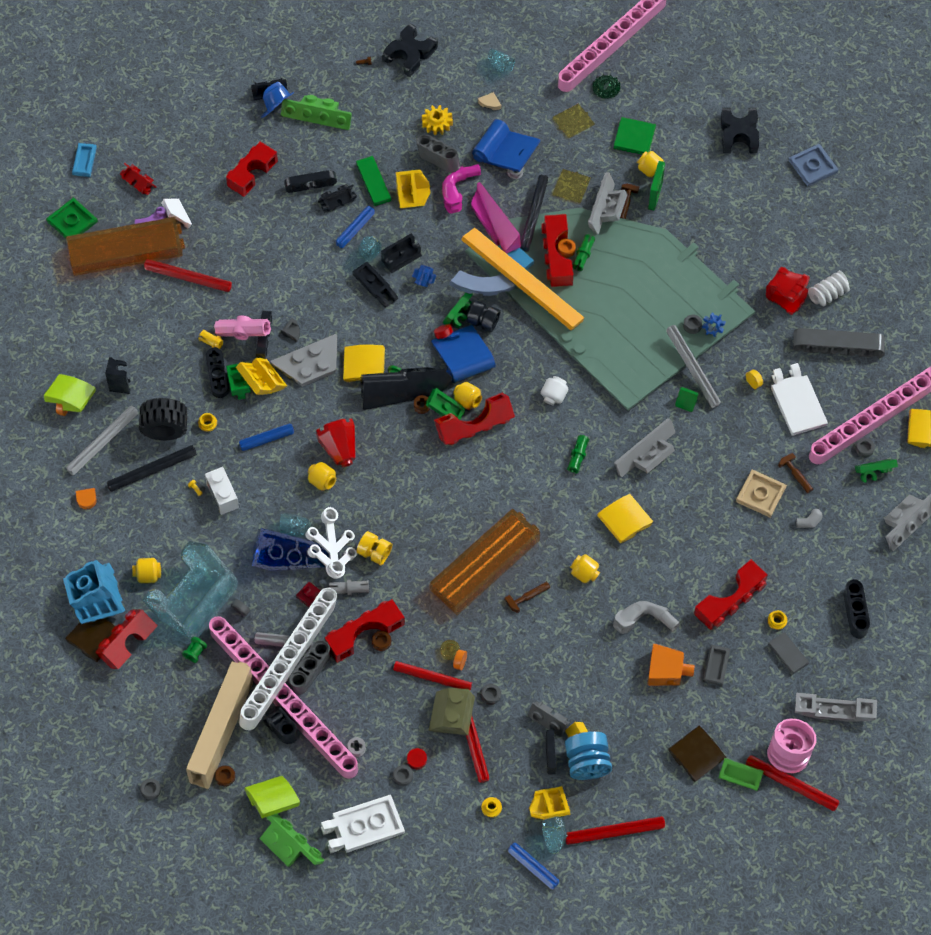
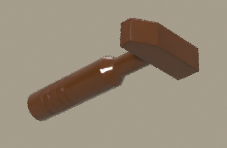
[620,183,640,219]
[778,453,813,494]
[505,581,550,613]

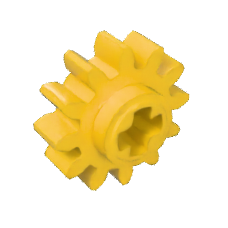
[422,105,453,135]

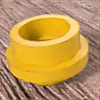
[198,413,217,432]
[767,610,787,630]
[481,797,502,818]

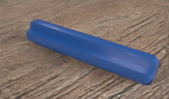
[336,206,375,248]
[239,423,294,451]
[508,843,559,890]

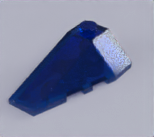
[252,528,330,571]

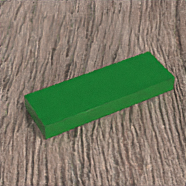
[356,156,391,206]

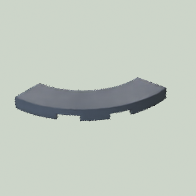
[449,270,518,296]

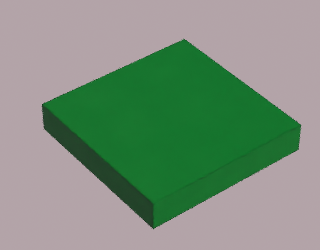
[613,117,656,155]
[648,161,666,211]
[46,197,98,243]

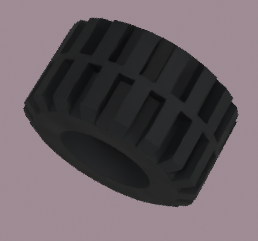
[139,398,187,441]

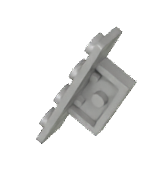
[588,172,627,235]
[614,418,675,477]
[884,494,931,551]

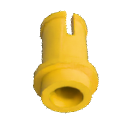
[198,330,224,349]

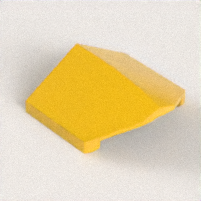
[396,170,431,208]
[529,786,571,820]

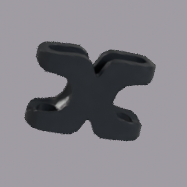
[382,23,438,77]
[721,107,759,153]

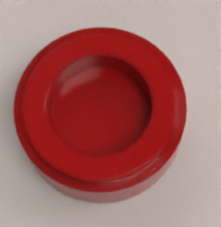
[433,324,453,339]
[407,748,427,770]

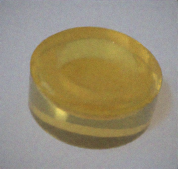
[440,640,460,660]

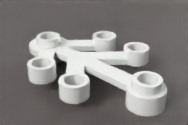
[305,507,357,579]

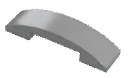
[795,693,877,722]

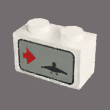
[205,467,239,515]

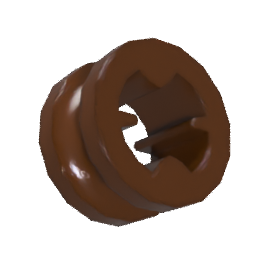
[414,395,430,414]

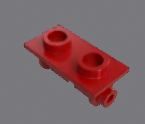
[120,163,157,195]

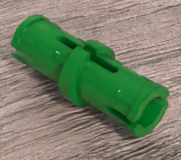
[572,234,595,271]
[567,435,590,474]

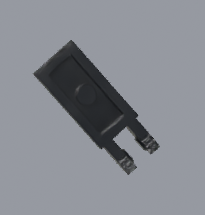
[352,262,398,308]

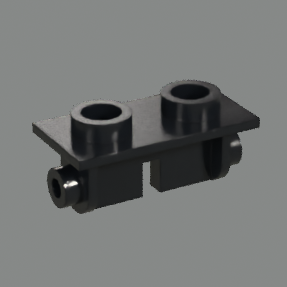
[251,78,288,101]
[318,184,357,212]

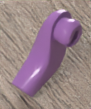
[135,207,167,230]

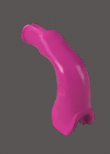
[442,164,481,214]

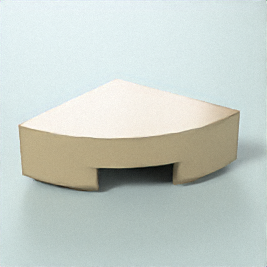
[478,92,501,110]

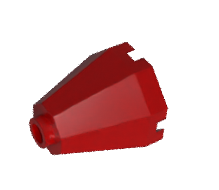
[316,419,355,467]

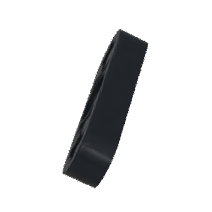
[284,170,337,193]
[256,310,272,360]
[206,347,228,398]

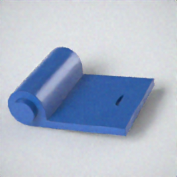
[472,119,540,172]
[431,325,496,383]

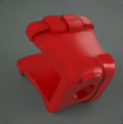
[766,267,810,315]

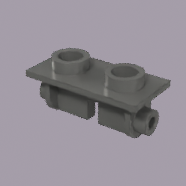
[528,701,570,737]

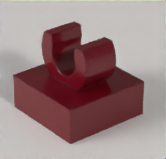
[296,582,321,608]

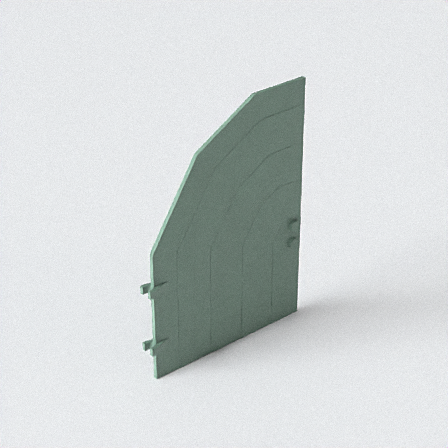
[465,208,755,411]

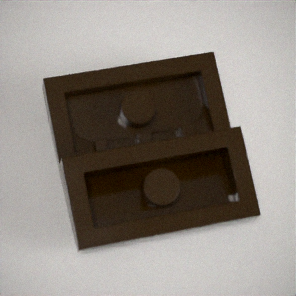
[65,618,115,662]
[668,726,727,782]

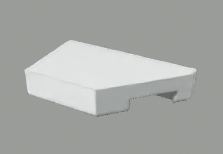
[161,199,192,228]

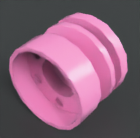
[767,719,816,773]

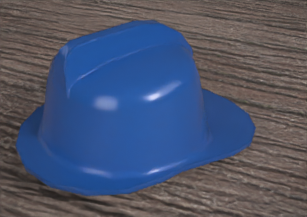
[261,82,294,118]

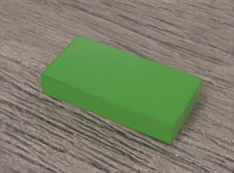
[718,758,764,791]

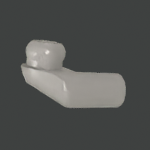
[796,509,823,528]

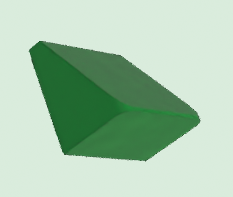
[675,387,698,412]

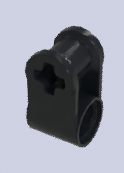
[262,705,298,744]

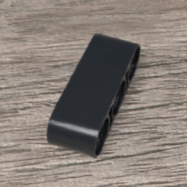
[843,579,870,639]

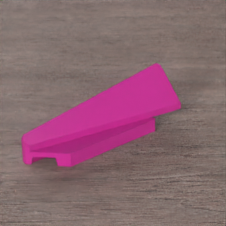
[471,182,521,254]

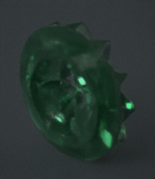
[592,73,621,99]

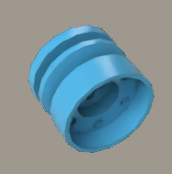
[565,732,612,780]

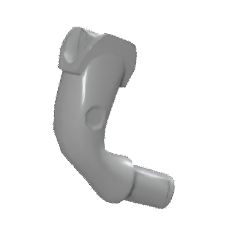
[613,601,680,634]

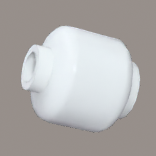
[541,376,568,406]

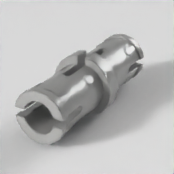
[329,580,369,595]

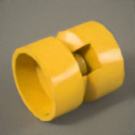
[356,531,393,565]

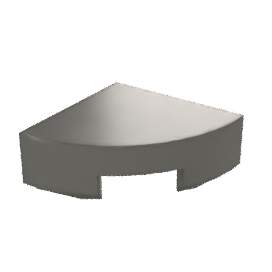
[281,318,300,342]

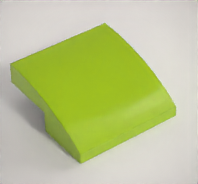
[44,374,96,412]
[244,776,300,818]

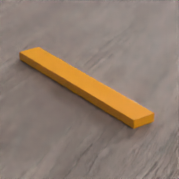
[462,228,584,330]

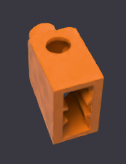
[648,644,695,686]

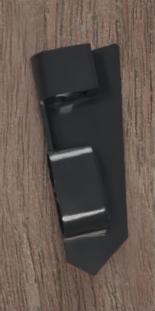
[360,367,453,410]

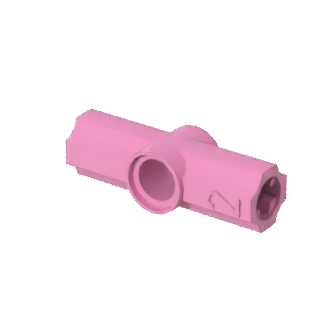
[214,316,271,340]

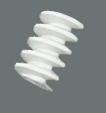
[808,270,850,307]

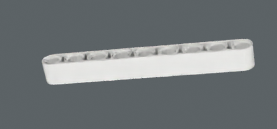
[239,588,337,730]

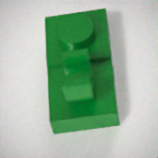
[442,292,473,329]
[226,364,251,400]
[426,388,466,420]
[855,459,898,483]

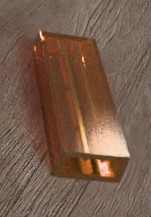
[66,217,185,276]
[430,508,540,615]

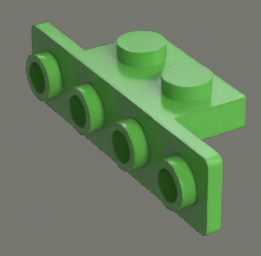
[281,95,352,130]
[259,813,325,866]

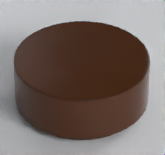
[372,631,392,651]
[215,765,235,787]

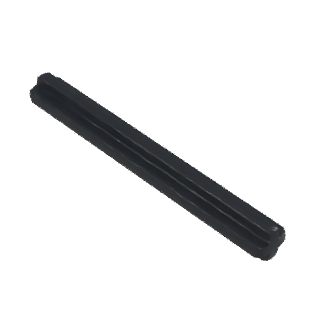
[520,174,548,252]
[107,445,197,492]

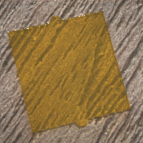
[553,103,595,138]
[553,169,591,203]

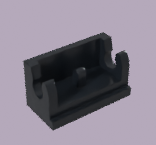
[381,233,422,273]
[105,357,131,394]

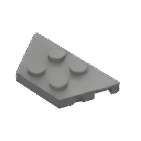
[271,334,337,387]

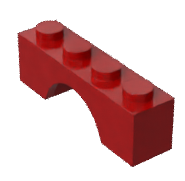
[541,214,573,287]
[434,392,515,445]
[694,559,768,630]
[324,599,405,663]

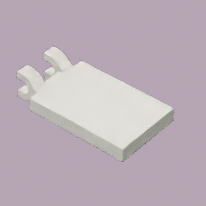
[771,363,828,436]
[321,795,405,854]

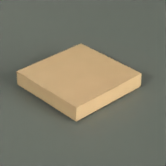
[736,469,787,518]

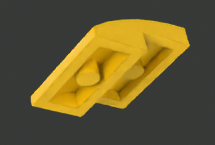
[343,345,385,382]
[236,358,287,395]
[907,409,931,448]
[597,494,653,543]

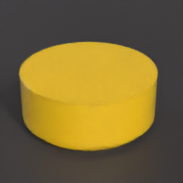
[746,370,763,389]

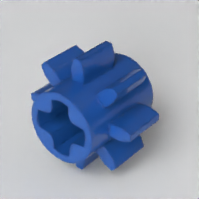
[412,265,436,287]
[702,312,726,337]

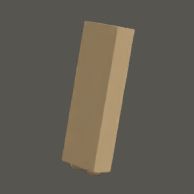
[186,661,253,789]

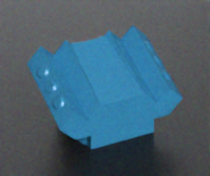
[63,560,125,624]

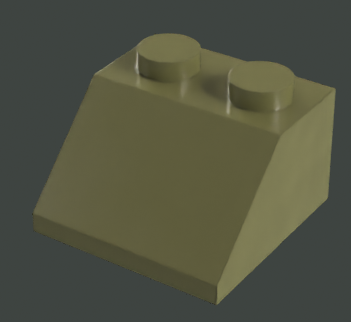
[429,688,475,735]

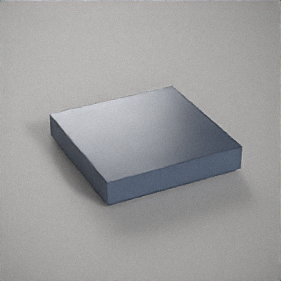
[788,144,838,187]

